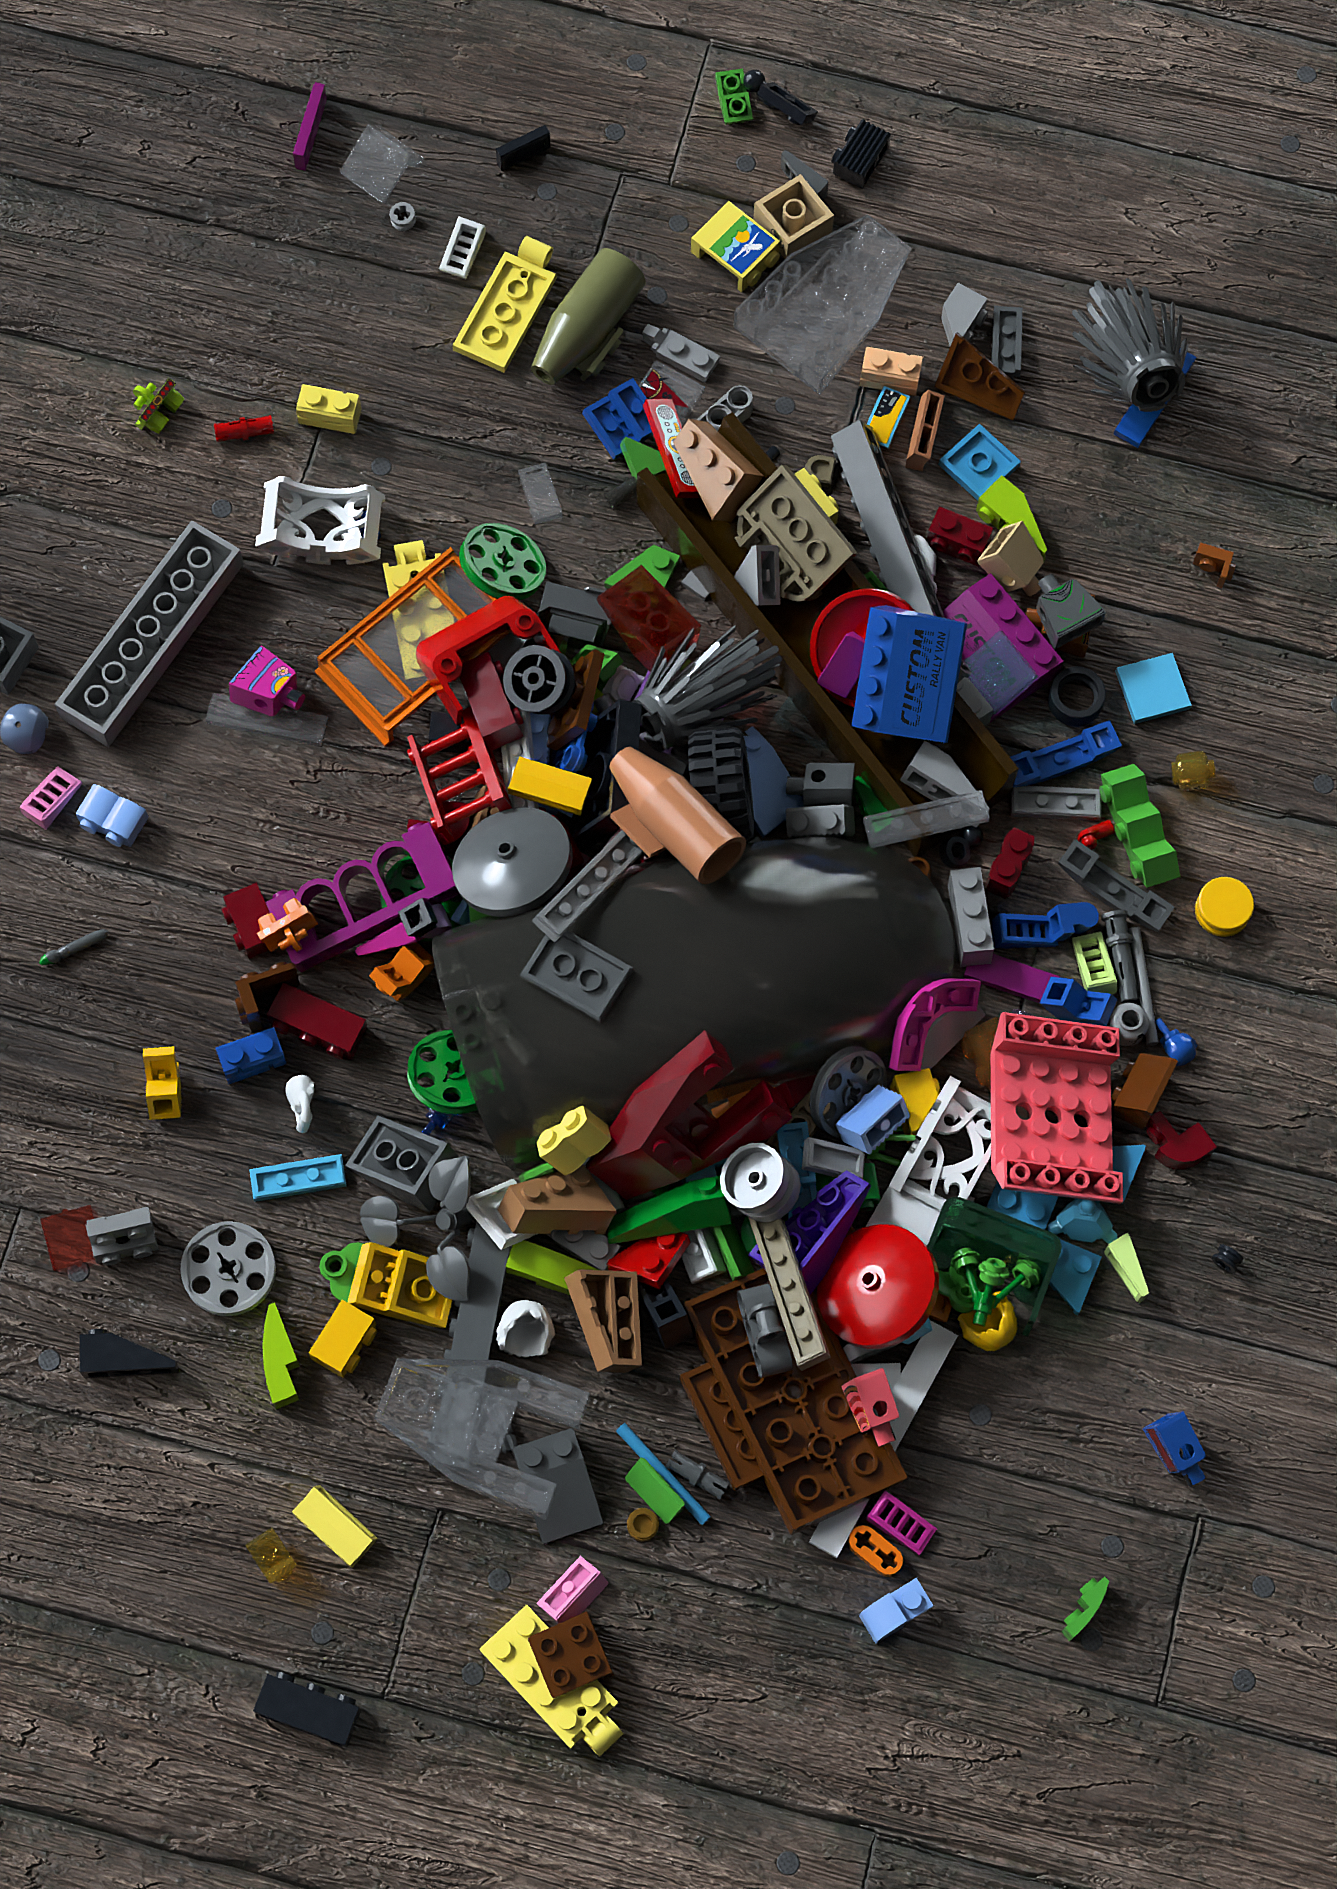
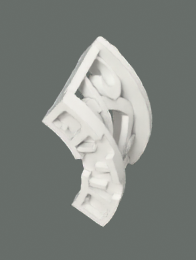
[255,476,386,565]
[889,1076,991,1221]

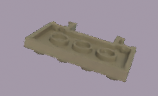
[735,465,858,601]

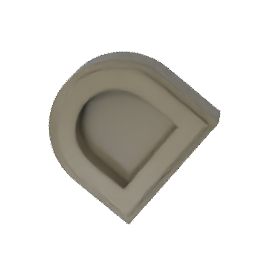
[805,455,836,488]

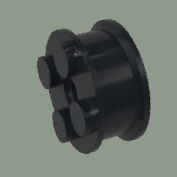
[503,645,576,715]

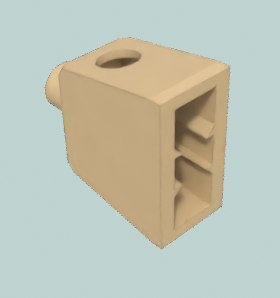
[977,521,1044,596]

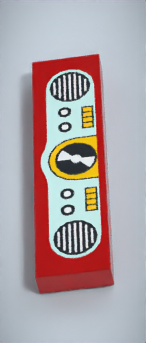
[643,399,701,498]

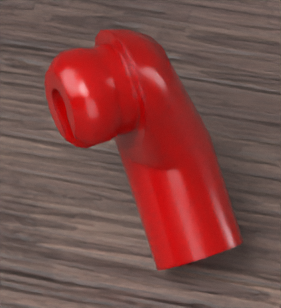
[1077,819,1115,850]

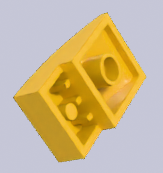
[348,1242,452,1328]

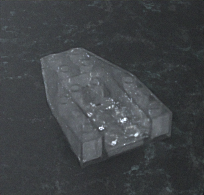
[734,214,911,395]

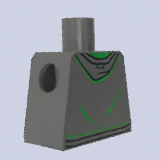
[1036,574,1106,650]

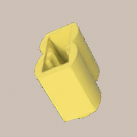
[537,1106,611,1175]

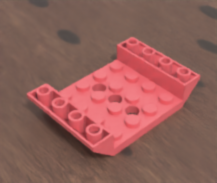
[990,1012,1123,1204]

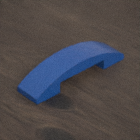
[1010,720,1122,788]

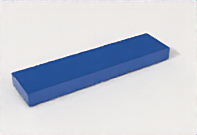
[1114,348,1197,448]

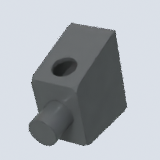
[786,763,855,807]

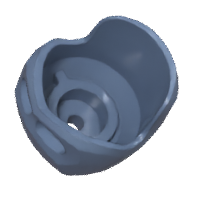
[0,703,49,754]

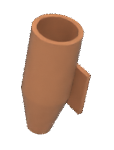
[610,747,746,884]

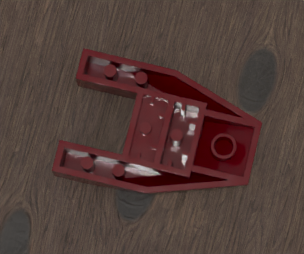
[585,1030,793,1200]

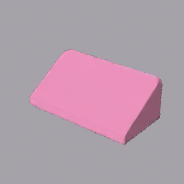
[537,1556,608,1624]

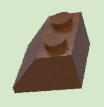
[1111,1053,1178,1130]

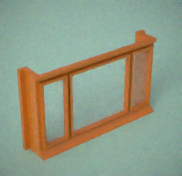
[314,547,511,747]

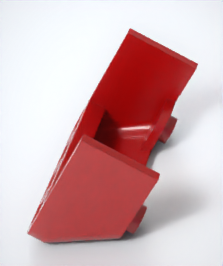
[416,596,561,725]

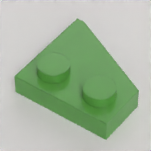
[605,544,680,609]

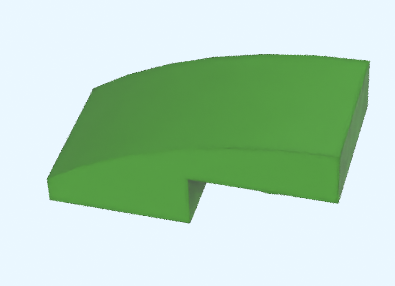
[715,69,753,124]
[1061,1577,1109,1642]

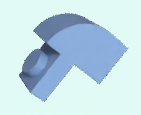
[859,1578,934,1644]

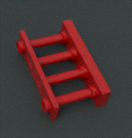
[407,706,513,843]

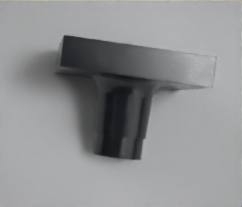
[562,699,642,853]

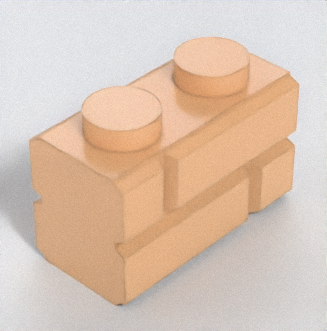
[859,347,923,396]

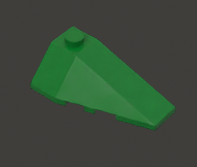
[608,1175,732,1244]

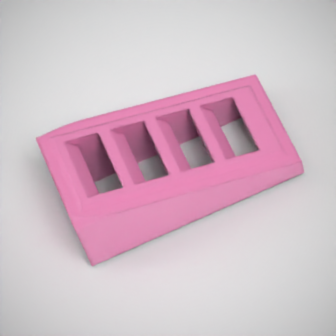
[19,766,82,830]

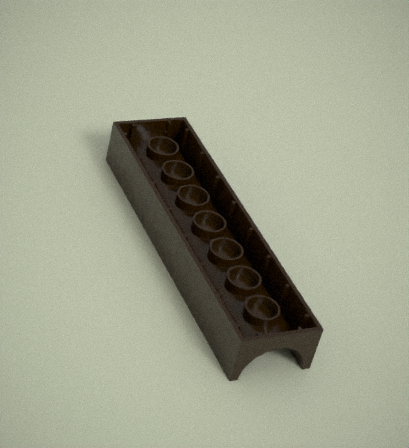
[637,412,1019,857]

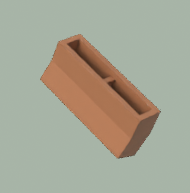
[905,389,944,471]

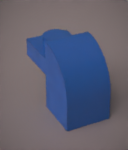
[1040,977,1117,1026]

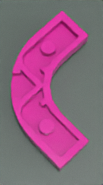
[889,978,981,1071]

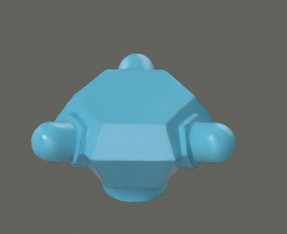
[1047,1198,1118,1244]

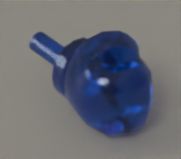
[421,1093,459,1135]

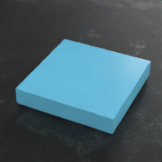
[1115,653,1191,724]

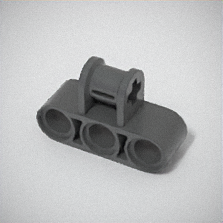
[737,1284,793,1378]

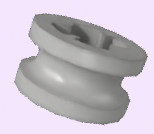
[389,202,416,231]

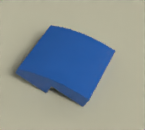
[582,378,653,460]

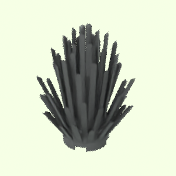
[1072,278,1189,412]
[632,626,782,753]

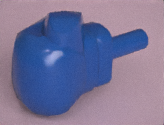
[1155,1018,1197,1066]

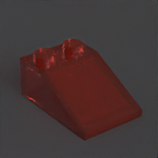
[597,565,701,672]

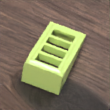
[1072,932,1117,994]
[1104,1233,1149,1303]

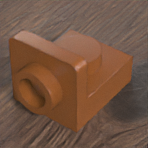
[1193,542,1236,589]

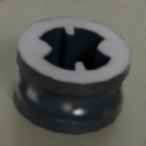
[1211,1244,1244,1273]

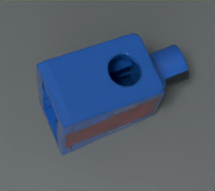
[1142,1411,1206,1487]

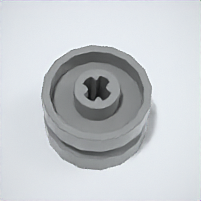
[720,1143,801,1222]

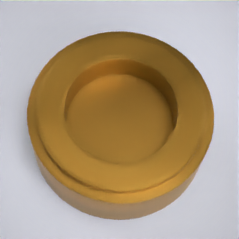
[627,1508,659,1542]

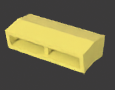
[292,1485,378,1568]

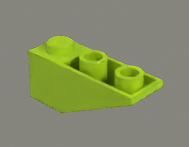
[976,475,1047,562]

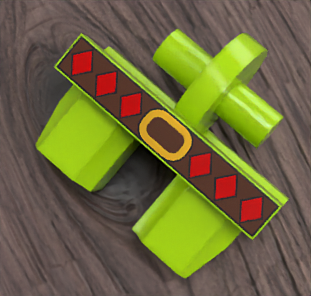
[133,378,185,434]

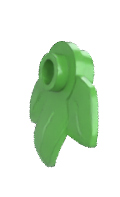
[319,1242,363,1302]
[938,1266,987,1313]

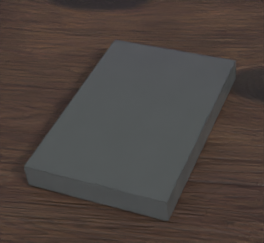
[520,930,634,1023]

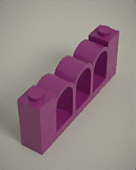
[265,822,460,972]

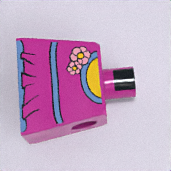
[229,646,305,716]

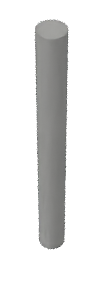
[1128,927,1159,1046]

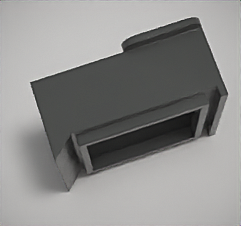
[537,581,616,647]

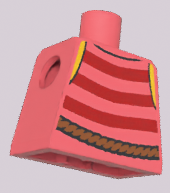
[841,1368,899,1447]

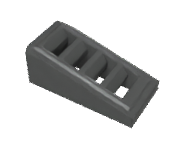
[781,150,829,201]

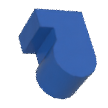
[1047,902,1099,942]

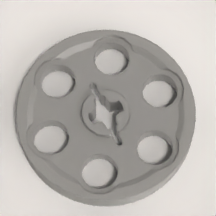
[180,1221,276,1316]

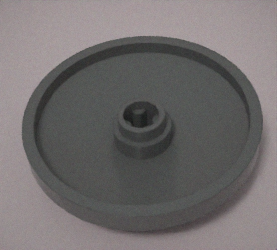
[452,807,573,917]

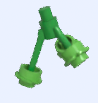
[950,1248,1041,1327]

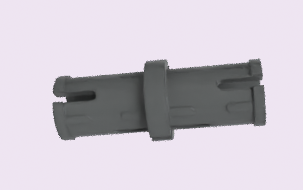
[665,1449,730,1500]

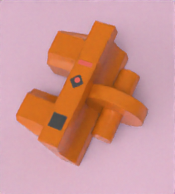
[257,898,318,952]

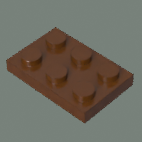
[547,649,605,751]

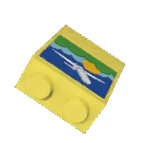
[691,201,780,292]

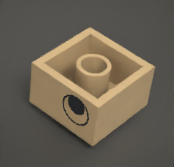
[753,174,834,261]

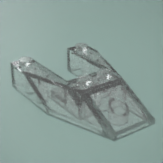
[374,1358,590,1520]

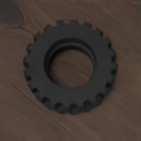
[688,727,754,843]

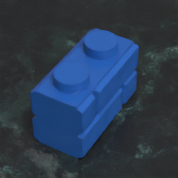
[216,1027,287,1085]

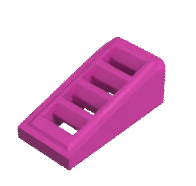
[355,918,424,956]
[866,1491,937,1556]

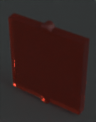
[40,1205,95,1271]

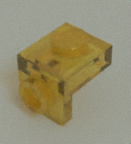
[245,1527,297,1583]

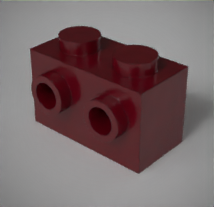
[926,506,993,567]

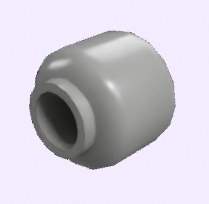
[1107,1003,1149,1046]

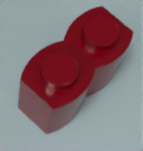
[986,827,1034,899]

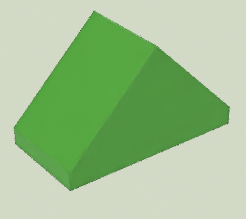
[620,437,666,484]

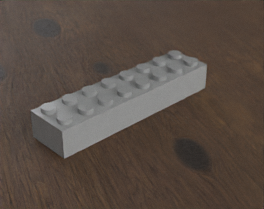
[55,520,244,748]

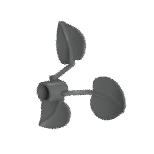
[360,1156,472,1301]

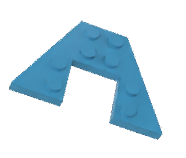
[985,1145,1146,1315]

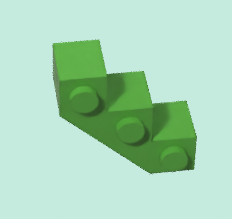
[1099,764,1180,887]

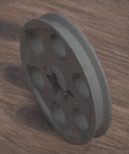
[810,1046,887,1138]

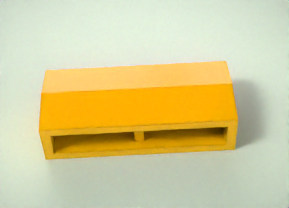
[508,756,592,816]

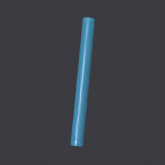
[616,1423,711,1525]

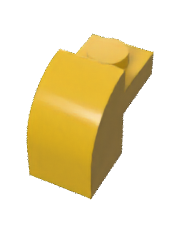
[143,1046,181,1120]

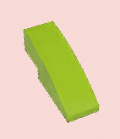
[505,1240,598,1295]
[263,1302,300,1409]

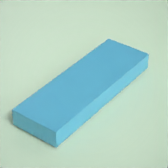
[249,1154,347,1202]

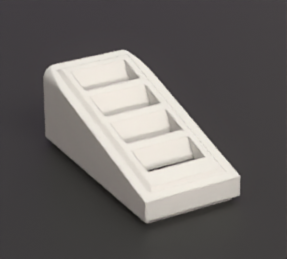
[439,216,487,280]

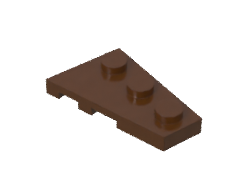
[934,332,1026,420]

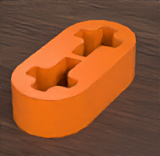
[848,1525,903,1577]

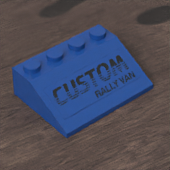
[851,605,967,743]

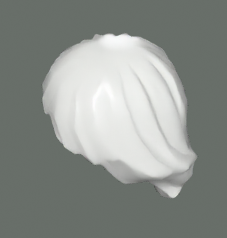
[496,1300,555,1358]

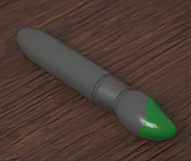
[39,929,109,965]

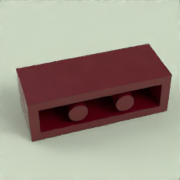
[460,652,525,751]
[267,983,368,1060]

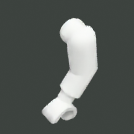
[914,535,937,593]

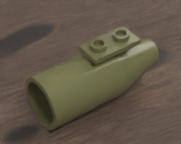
[531,248,646,385]

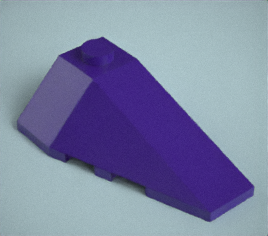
[749,1170,871,1295]

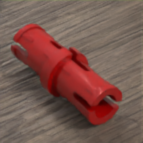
[214,415,274,442]

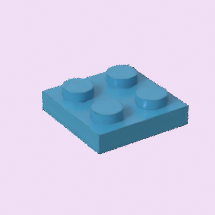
[938,424,1021,501]

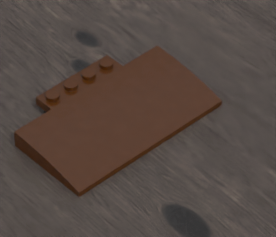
[680,1268,908,1535]

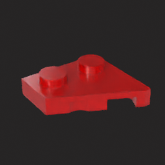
[606,1232,691,1289]

